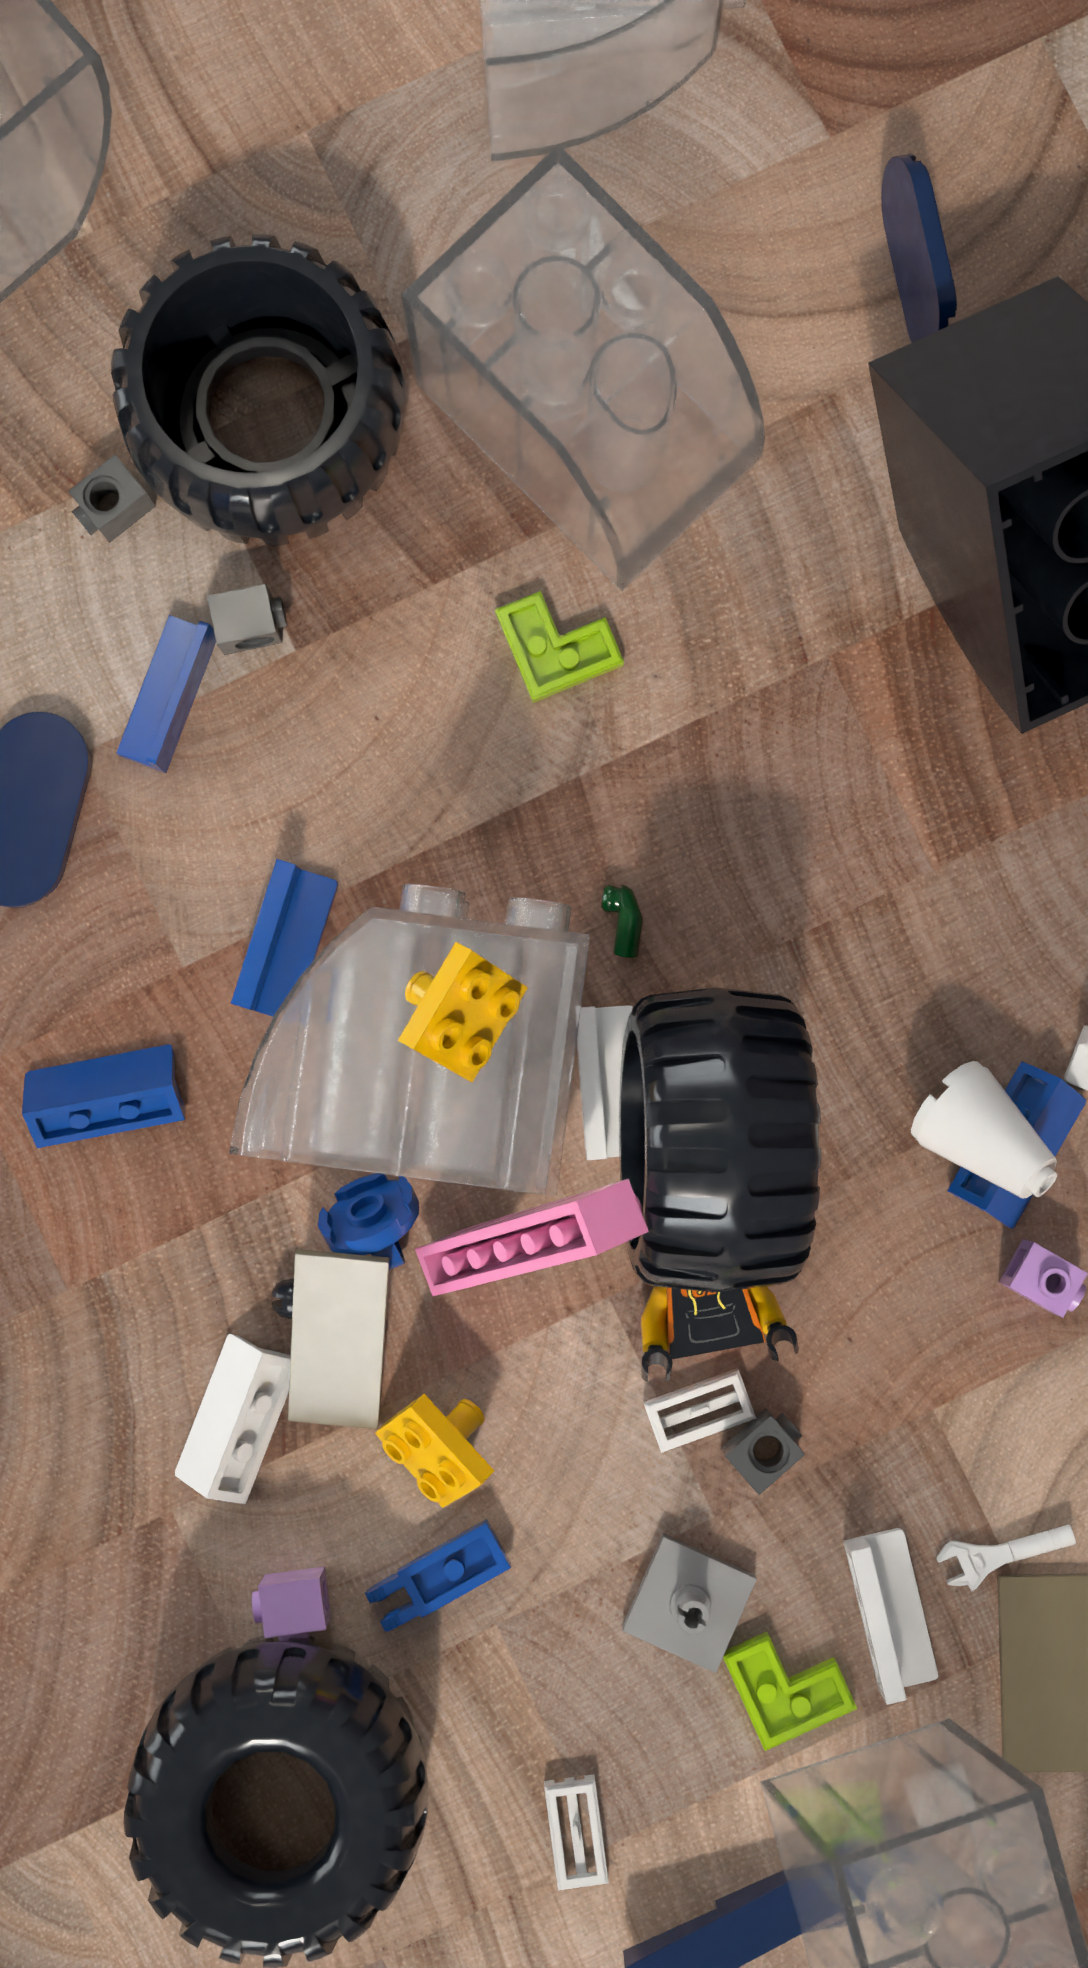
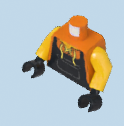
[641,1286,799,1382]

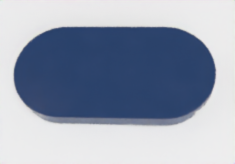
[881,154,957,343]
[0,712,92,908]

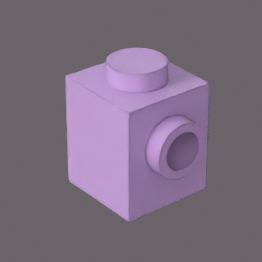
[998,1239,1088,1318]
[252,1566,331,1642]

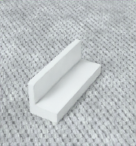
[574,1005,633,1160]
[175,1334,291,1504]
[843,1528,938,1705]

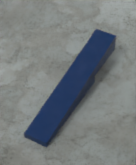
[623,1817,923,1968]

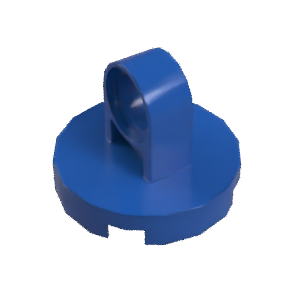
[318,1173,419,1270]

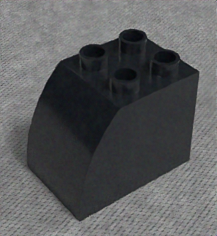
[868,276,1088,734]

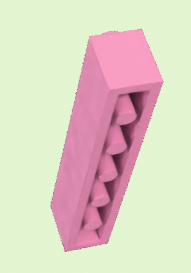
[415,1179,649,1296]

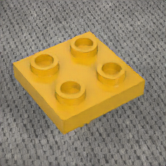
[398,942,528,1083]
[375,1394,495,1508]

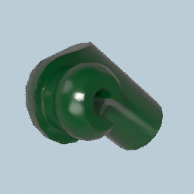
[601,884,643,958]

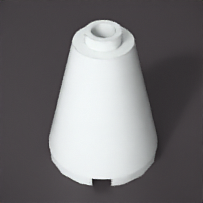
[911,1061,1057,1199]

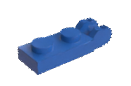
[364,1519,511,1632]

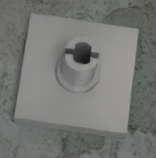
[622,1533,757,1673]

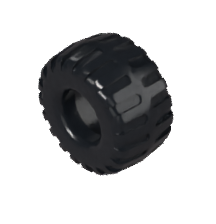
[111,234,405,546]
[619,987,821,1293]
[123,1636,429,1968]

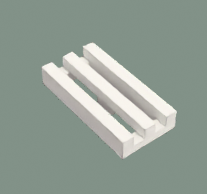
[643,1368,756,1453]
[544,1774,609,1890]

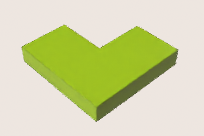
[495,591,624,703]
[723,1631,857,1751]

